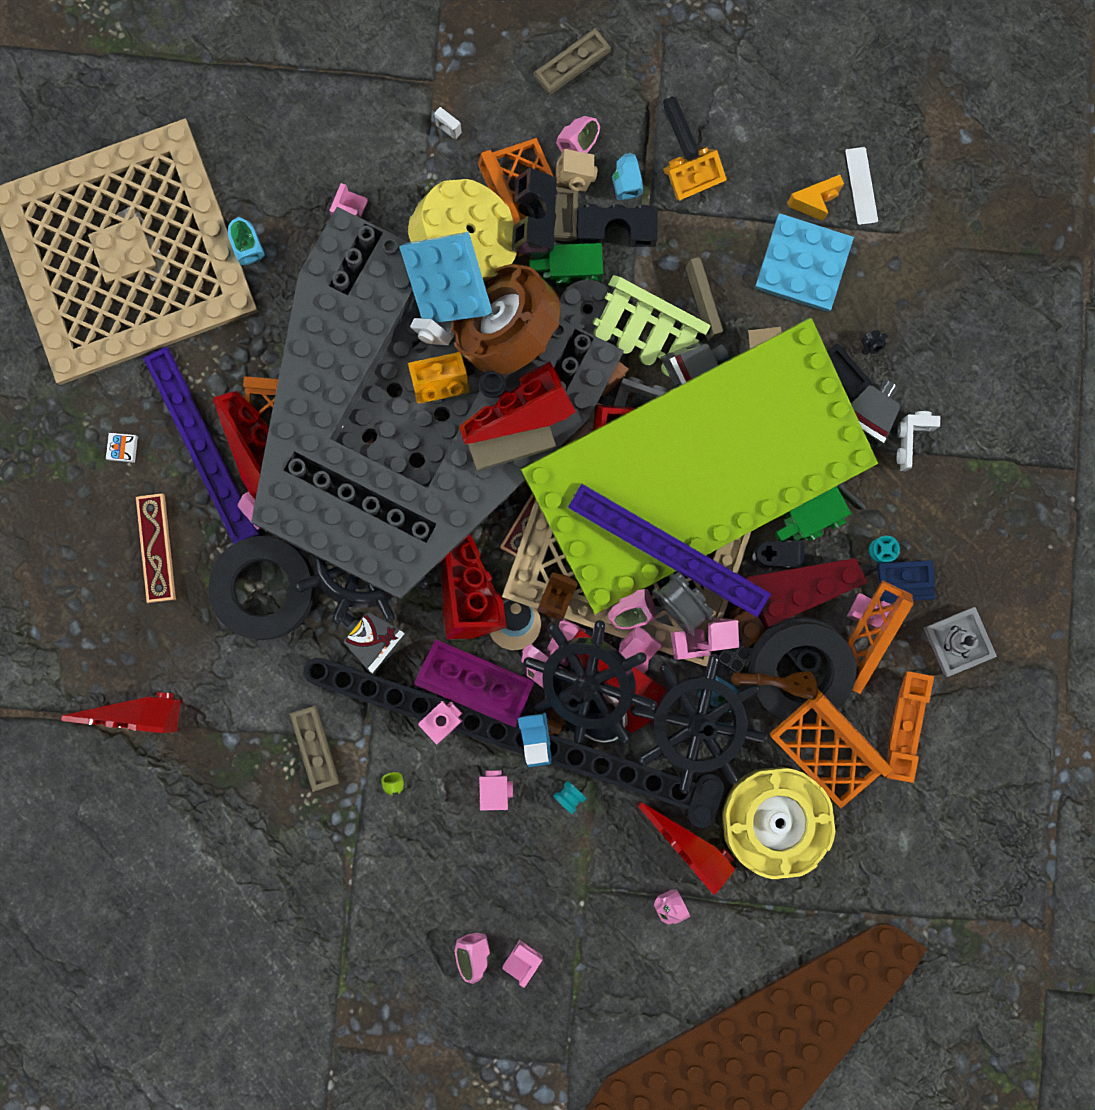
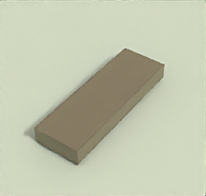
[534,28,611,96]
[685,257,723,341]
[468,426,556,472]
[289,705,340,792]

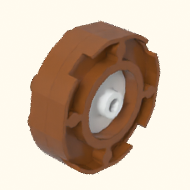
[451,264,560,375]

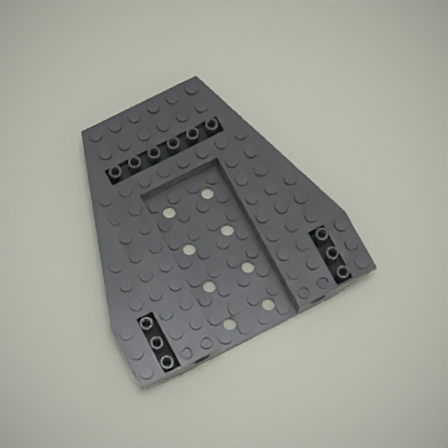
[251,207,624,600]

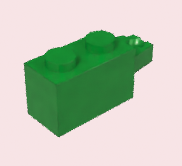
[529,243,603,287]
[774,486,851,542]

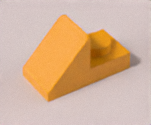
[787,175,844,221]

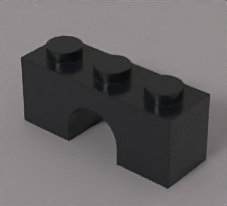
[512,167,557,259]
[577,204,658,247]

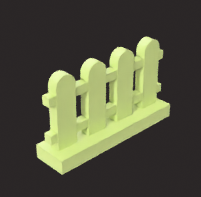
[592,275,711,377]

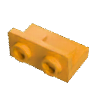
[663,146,727,201]
[408,352,469,404]

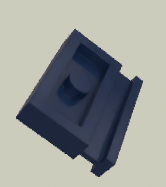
[877,560,936,603]

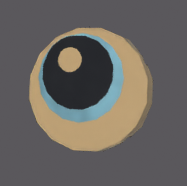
[490,599,541,650]

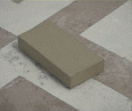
[554,187,578,242]

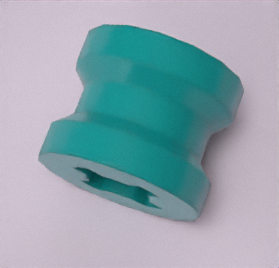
[868,536,900,564]
[553,780,587,814]

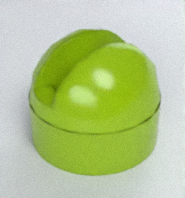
[381,772,404,796]

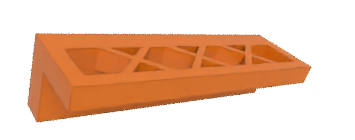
[847,580,914,694]

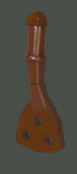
[730,671,817,699]

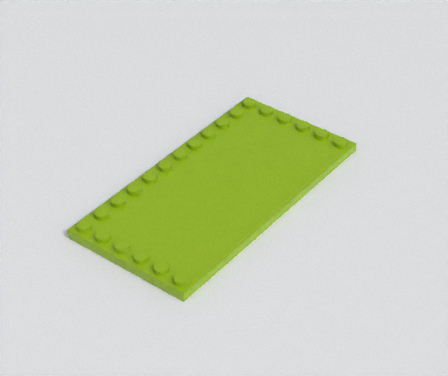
[520,318,878,614]

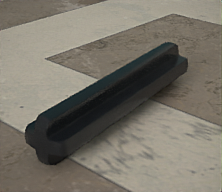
[663,96,699,161]

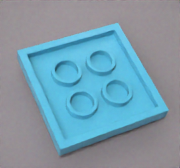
[754,213,854,313]
[399,231,492,323]

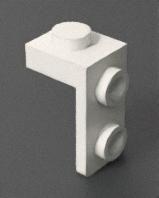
[410,318,455,345]
[896,411,940,471]

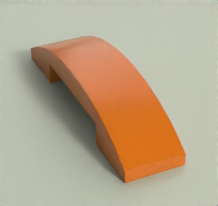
[886,671,934,783]

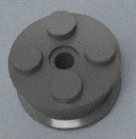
[560,280,612,335]
[652,572,714,637]

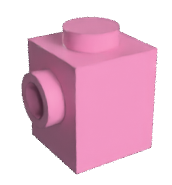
[418,701,462,745]
[479,770,513,810]

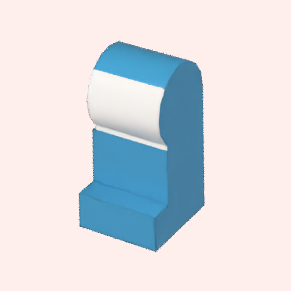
[518,713,551,767]

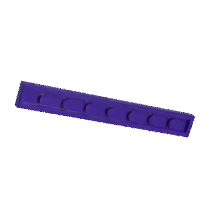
[143,346,260,544]
[567,484,771,617]

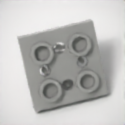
[923,607,997,677]

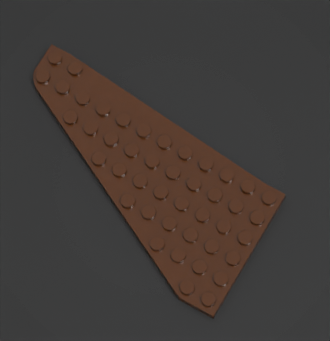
[584,923,927,1110]

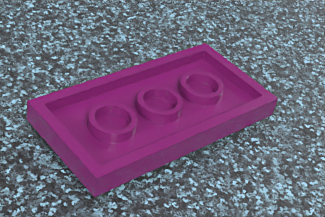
[414,639,535,727]

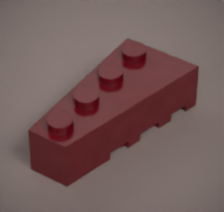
[745,558,867,628]

